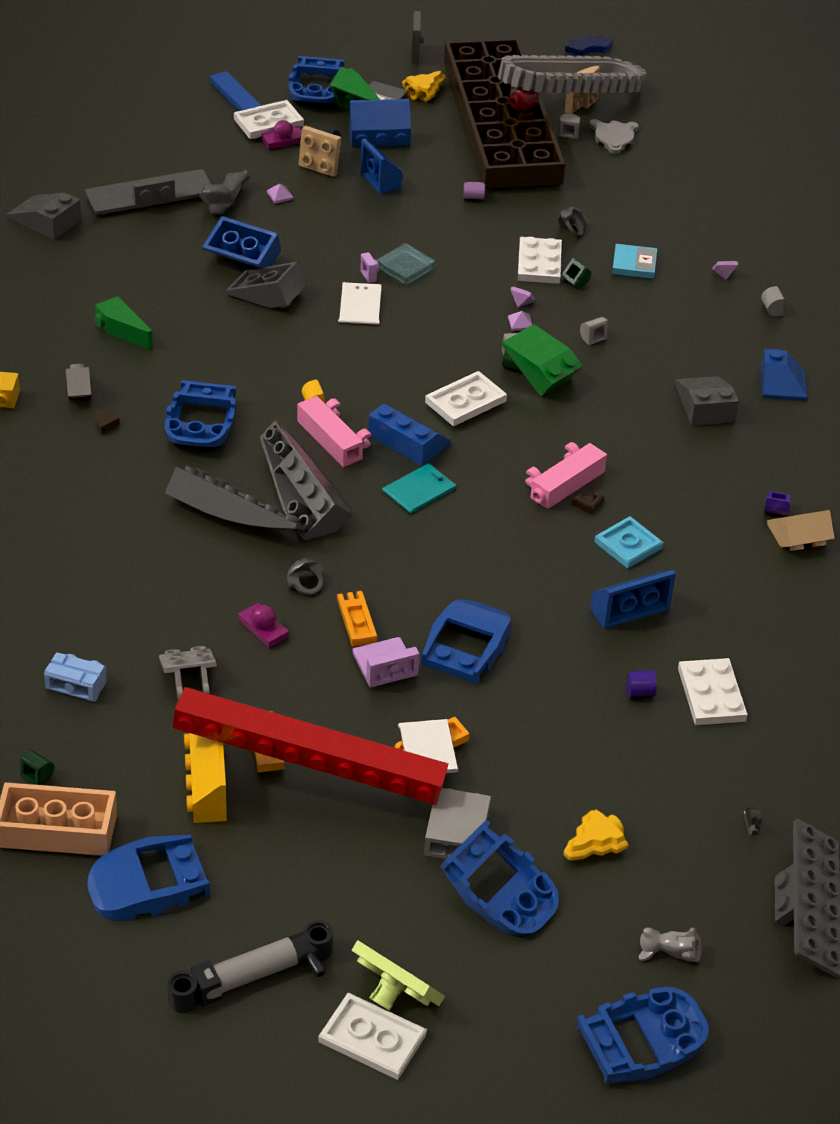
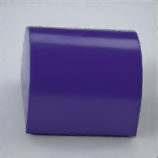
[764,491,791,516]
[625,670,657,698]

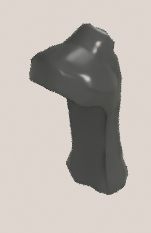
[199,170,250,216]

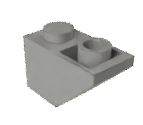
[66,364,91,399]

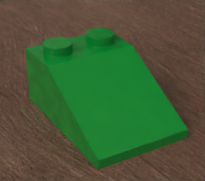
[330,67,381,111]
[501,324,583,397]

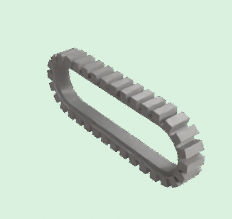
[498,55,646,93]

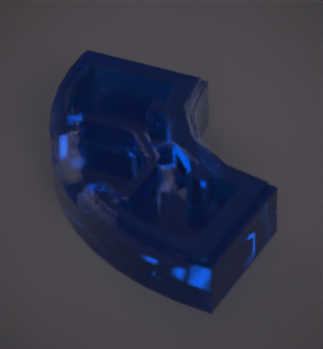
[565,36,613,56]

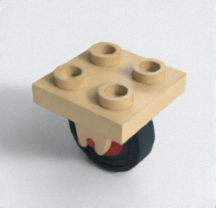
[298,126,341,177]

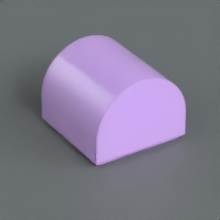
[463,182,485,199]

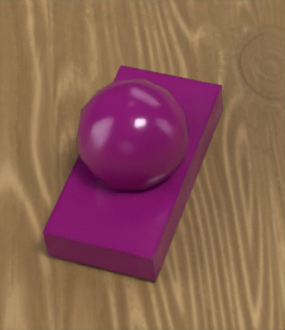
[261,120,302,150]
[238,603,289,648]

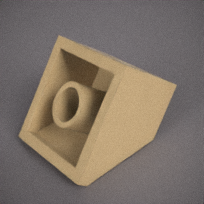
[767,510,835,551]

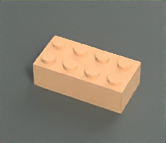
[0,782,117,856]

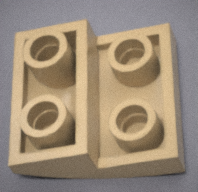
[565,66,600,114]

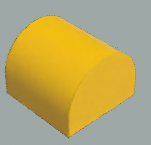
[302,379,325,403]

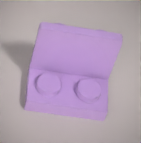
[353,637,419,687]

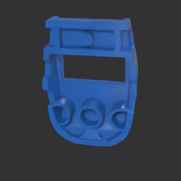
[289,56,344,103]
[165,380,236,447]
[421,599,511,684]
[440,819,559,936]
[87,834,210,921]
[577,987,709,1084]

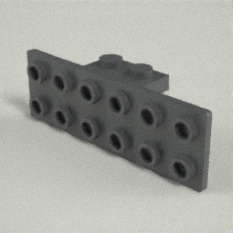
[85,169,212,215]
[774,819,840,978]

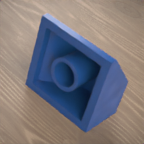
[361,139,403,194]
[760,349,808,401]

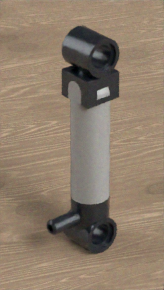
[167,920,333,1013]

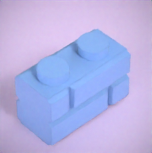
[44,652,107,702]

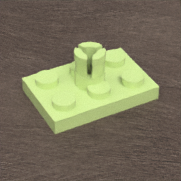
[351,941,445,1011]

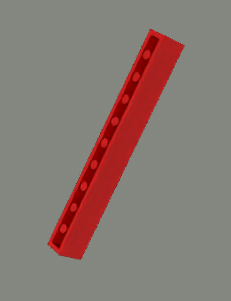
[172,687,449,805]

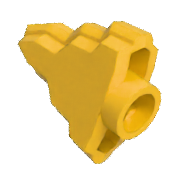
[402,71,446,103]
[563,810,629,861]

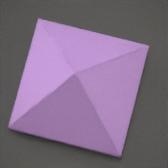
[267,184,293,204]
[713,261,738,280]
[510,286,535,308]
[508,311,533,331]

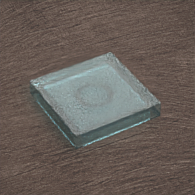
[377,243,436,284]

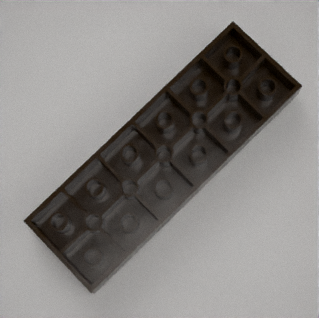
[444,38,565,189]

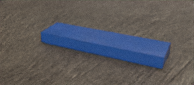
[210,71,261,111]

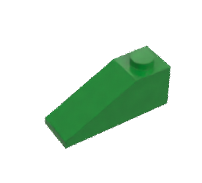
[94,296,153,349]

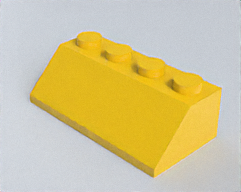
[184,733,227,823]

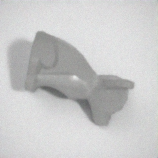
[639,927,702,962]

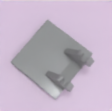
[159,646,217,701]

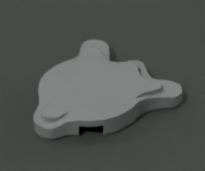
[589,119,639,154]

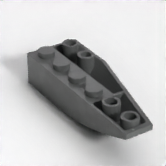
[260,420,353,540]
[165,465,306,530]

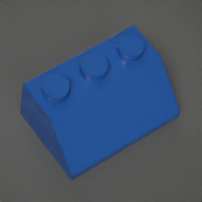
[349,99,411,148]
[202,216,281,268]
[368,404,451,466]
[590,570,676,629]

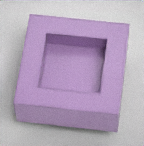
[361,252,379,283]

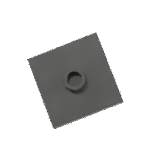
[412,11,424,64]

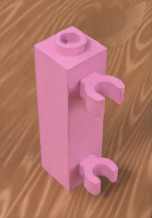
[297,396,371,467]
[525,442,607,510]

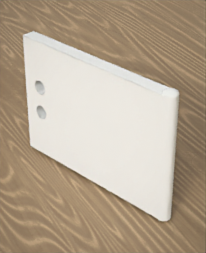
[338,282,381,325]
[398,719,458,773]

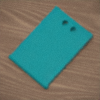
[382,463,457,514]

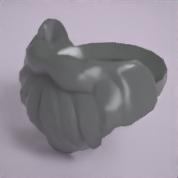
[558,206,588,237]
[287,558,325,596]

